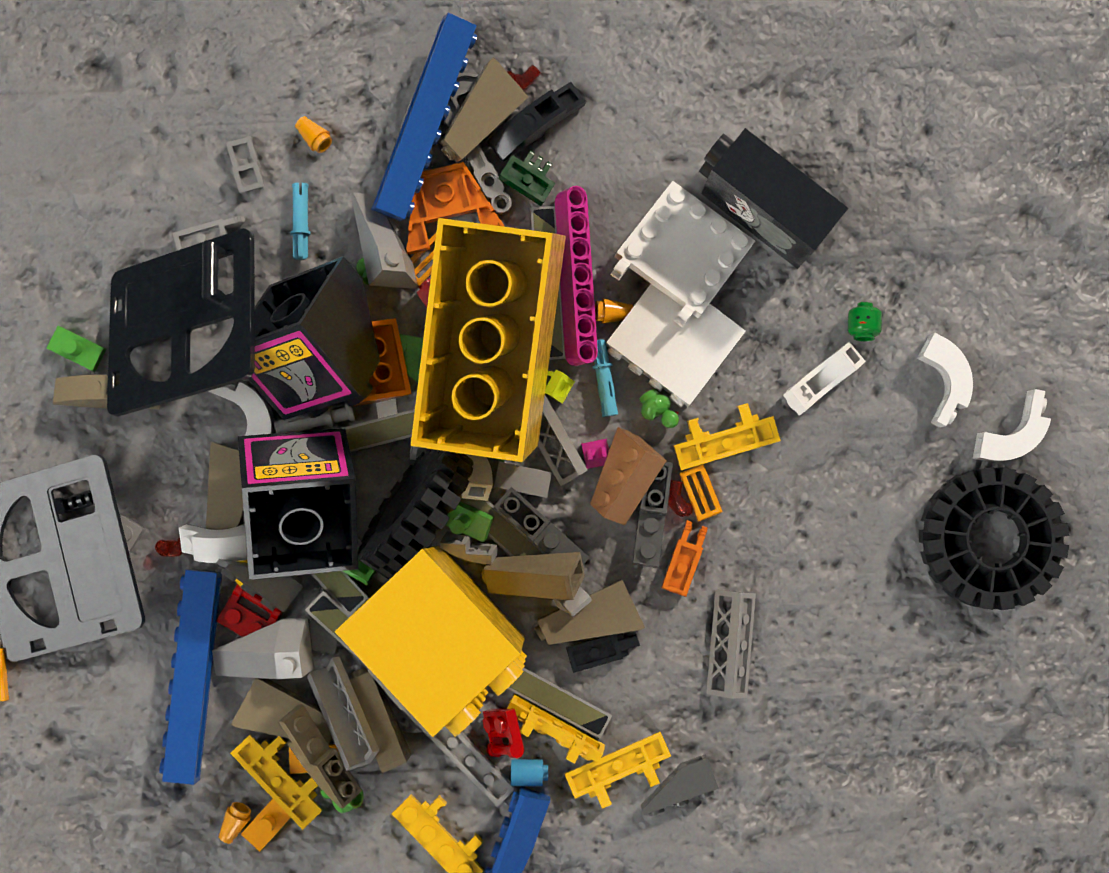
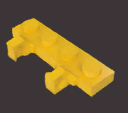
[673,403,781,470]
[507,693,605,764]
[564,731,671,809]
[230,734,323,830]
[392,794,484,873]

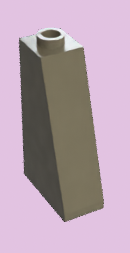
[440,57,528,162]
[206,442,244,530]
[482,552,585,600]
[535,579,645,645]
[349,667,412,773]
[231,678,334,745]

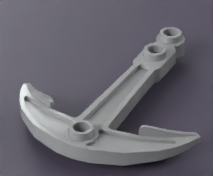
[400,72,512,215]

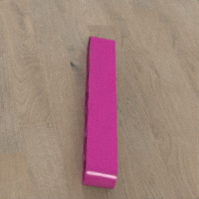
[555,186,598,366]

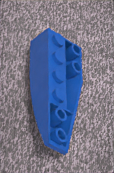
[484,786,550,873]

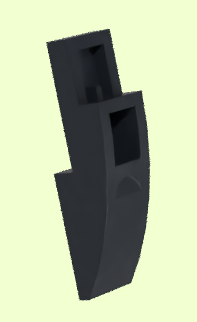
[487,82,586,162]

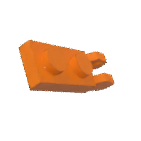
[661,520,708,597]

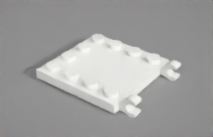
[610,181,755,327]

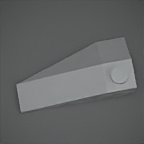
[351,193,418,289]
[212,617,315,679]

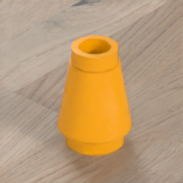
[295,116,332,153]
[595,298,633,324]
[218,802,251,844]

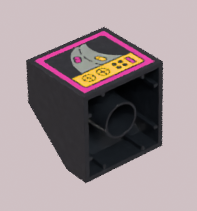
[248,256,380,420]
[238,428,358,580]

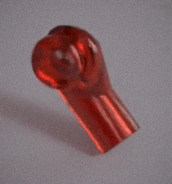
[507,65,541,90]
[668,480,693,517]
[155,537,184,557]

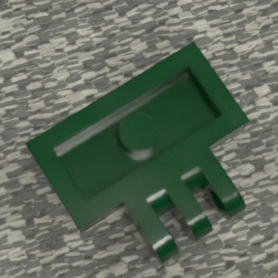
[498,150,555,206]

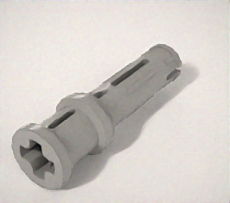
[274,402,355,433]

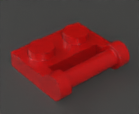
[216,584,283,637]
[483,709,524,758]

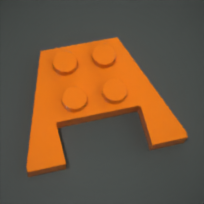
[406,162,505,255]

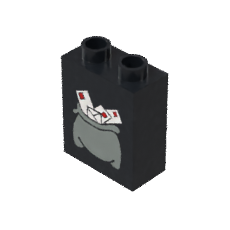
[699,128,848,269]

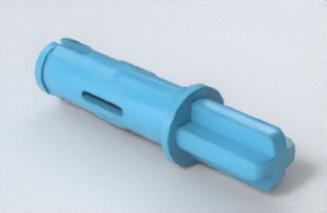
[290,183,311,260]
[592,339,618,417]

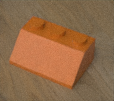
[353,318,412,407]

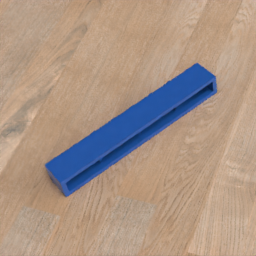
[371,12,477,221]
[159,569,222,785]

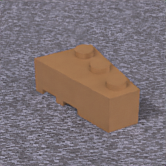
[590,427,667,525]

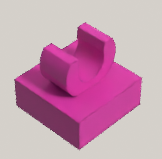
[581,438,609,469]

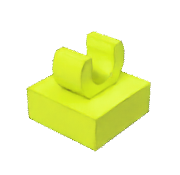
[545,370,575,404]

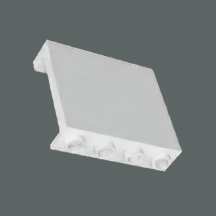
[606,284,745,407]

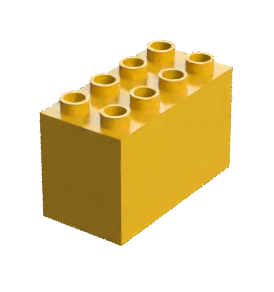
[410,218,566,462]
[335,546,527,737]

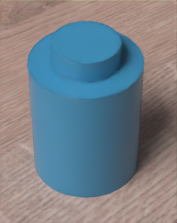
[511,759,548,786]

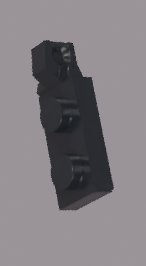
[566,633,640,673]

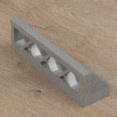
[538,396,588,486]
[706,590,756,698]
[307,656,380,771]

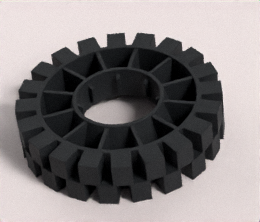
[358,449,474,580]
[919,467,1069,610]

